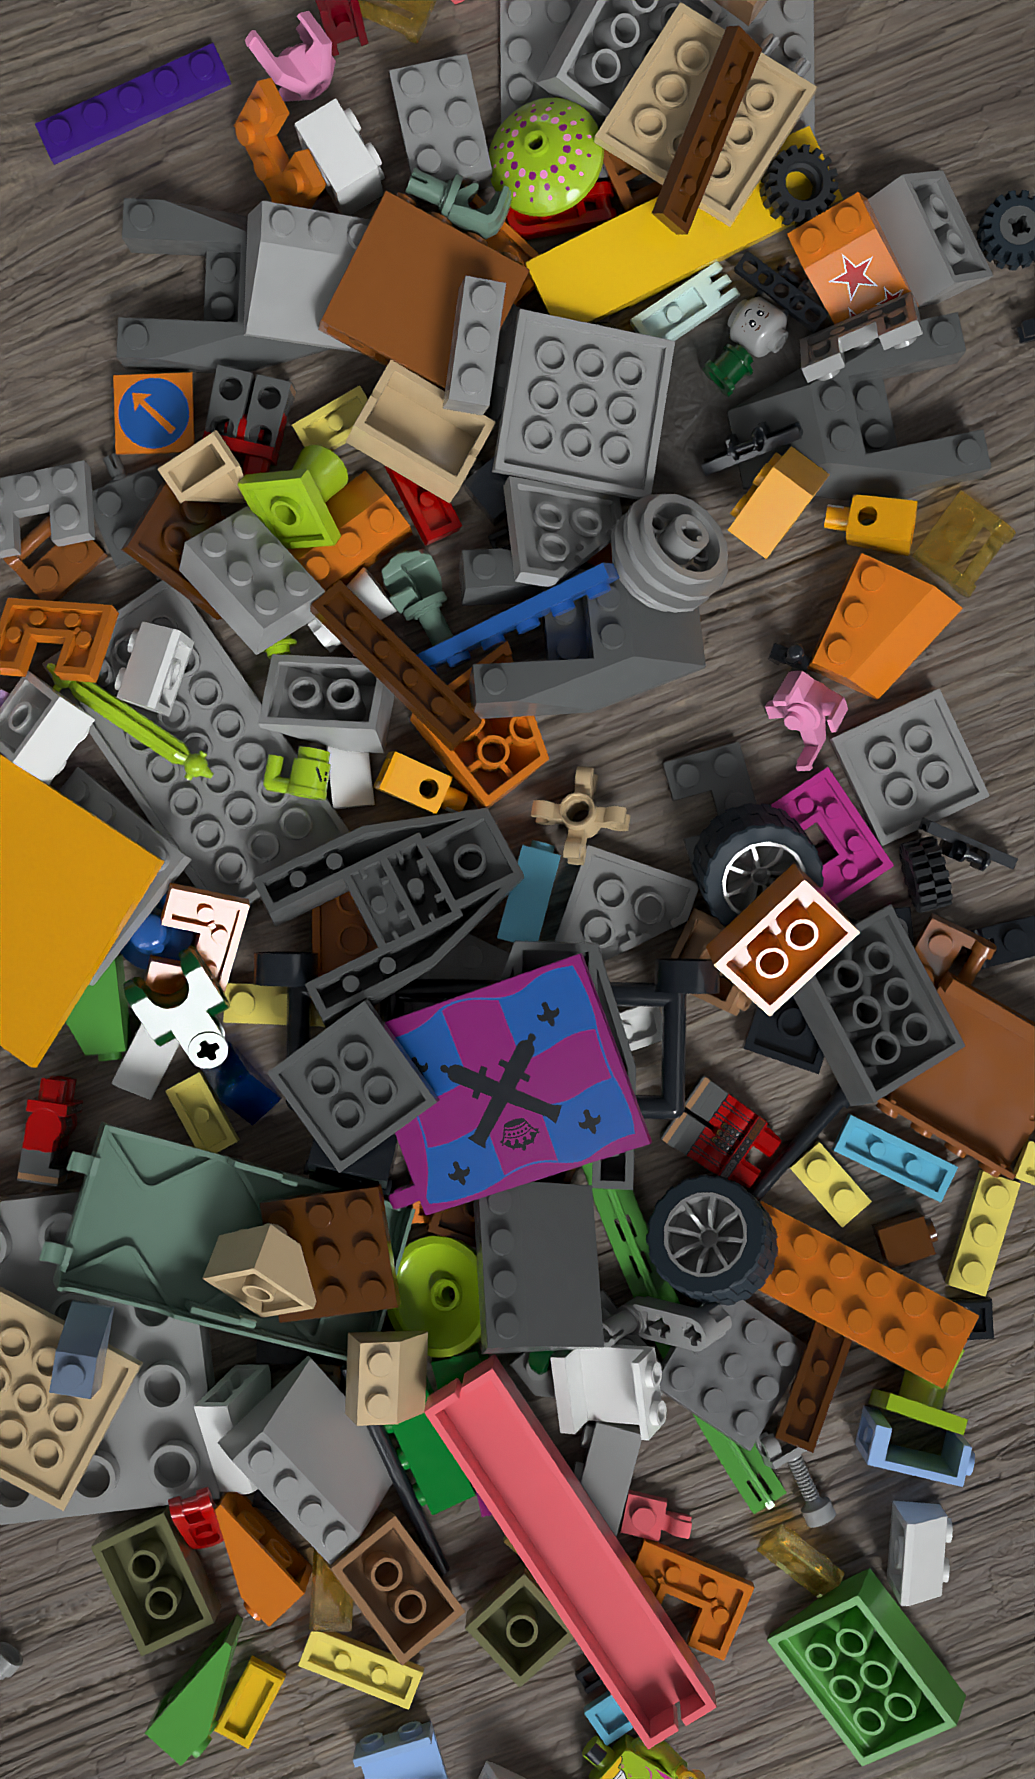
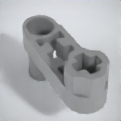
[602,1296,732,1352]

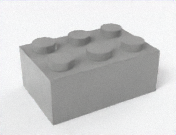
[389,53,493,203]
[179,507,325,655]

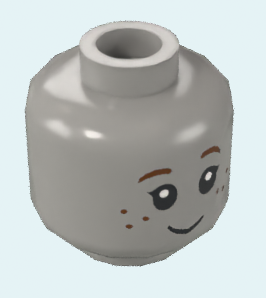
[728,297,788,358]

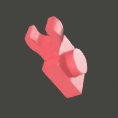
[620,1490,692,1541]

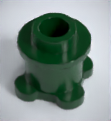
[702,344,753,397]

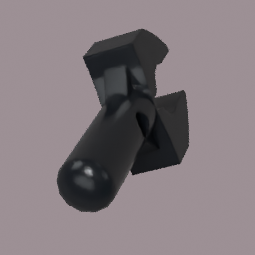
[768,643,812,673]

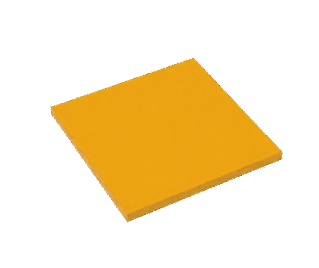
[0,753,165,1068]

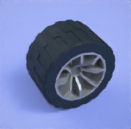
[692,803,824,928]
[646,1174,778,1306]

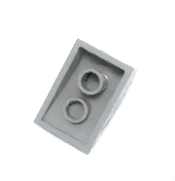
[258,654,395,753]

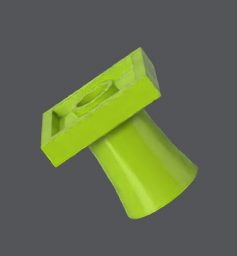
[237,445,348,549]
[868,1350,968,1435]

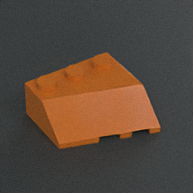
[807,553,963,700]

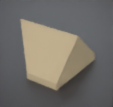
[158,430,247,503]

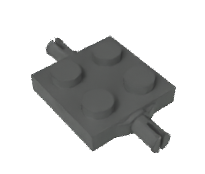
[92,453,164,582]

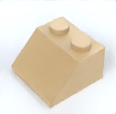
[202,1223,316,1318]
[345,1330,428,1426]

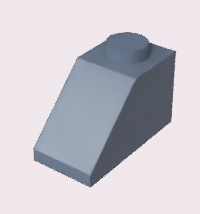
[49,1300,114,1399]

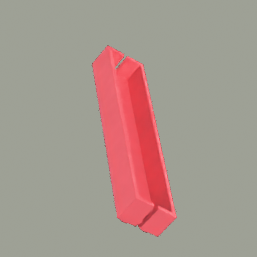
[424,1354,717,1749]

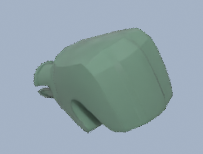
[405,167,511,239]
[381,549,454,647]

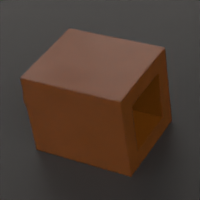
[872,1210,938,1269]

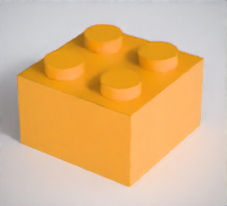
[728,446,830,559]

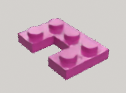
[771,767,894,904]

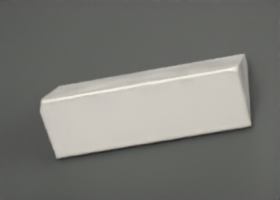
[326,746,375,809]
[112,1024,180,1100]

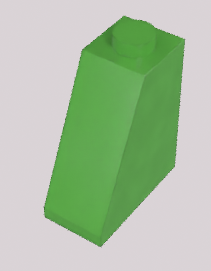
[66,955,132,1061]

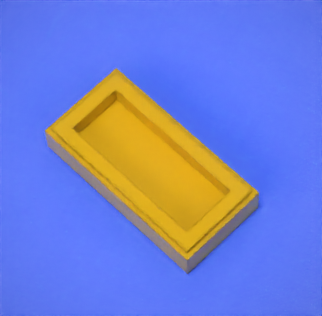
[214,1656,286,1749]

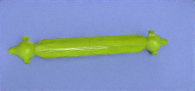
[46,663,214,781]

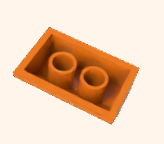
[287,470,413,592]
[706,863,860,1016]

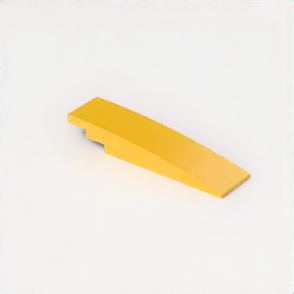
[525,125,843,323]

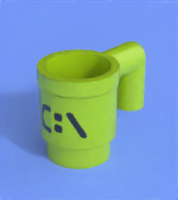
[263,746,331,801]

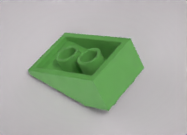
[145,1614,243,1766]

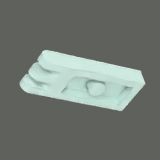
[630,261,740,341]

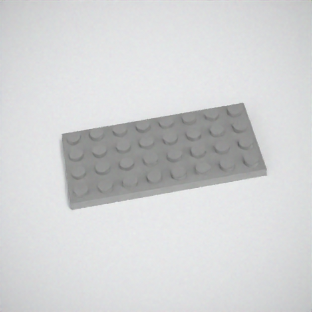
[42,580,350,904]

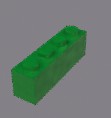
[384,1375,476,1516]

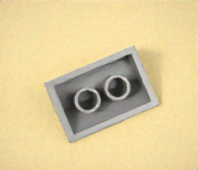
[868,170,993,307]

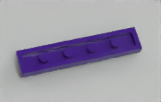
[35,43,231,165]

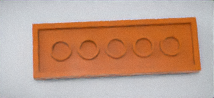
[758,1201,979,1389]

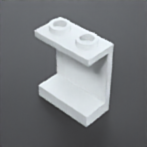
[550,1344,667,1441]

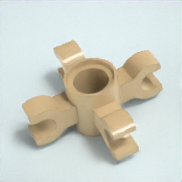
[531,766,630,865]

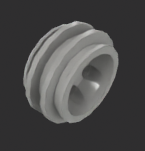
[611,494,728,613]

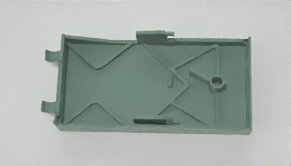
[39,1122,416,1361]

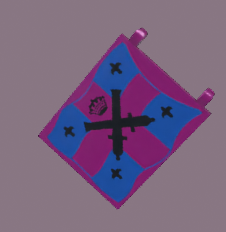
[385,953,652,1215]

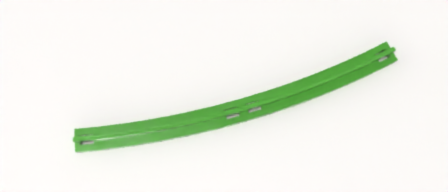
[582,1163,787,1514]

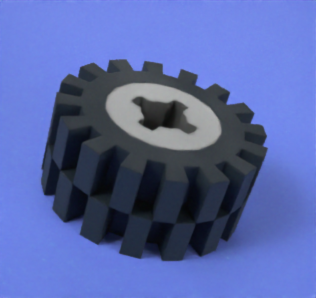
[977,190,1035,270]

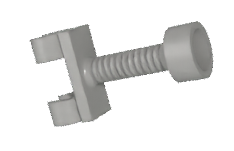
[755,1431,836,1528]

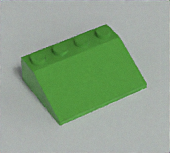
[767,1568,966,1767]

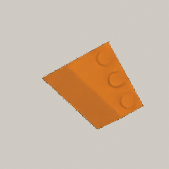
[410,641,549,809]

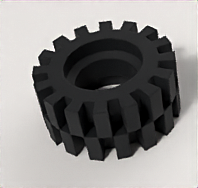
[760,144,839,227]
[899,836,953,913]

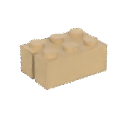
[346,360,496,503]

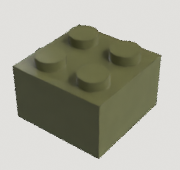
[465,1561,574,1688]

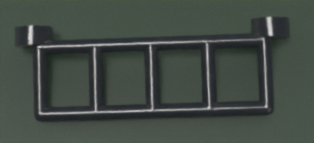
[253,951,720,1120]

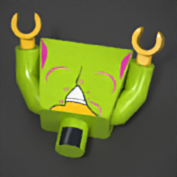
[582,1734,705,1779]

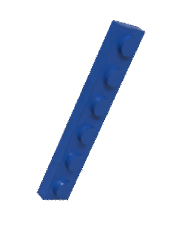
[417,563,620,675]

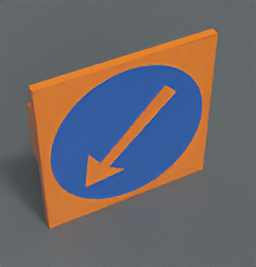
[113,372,195,455]

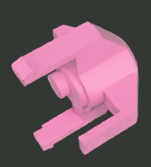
[245,11,336,102]
[765,671,848,771]

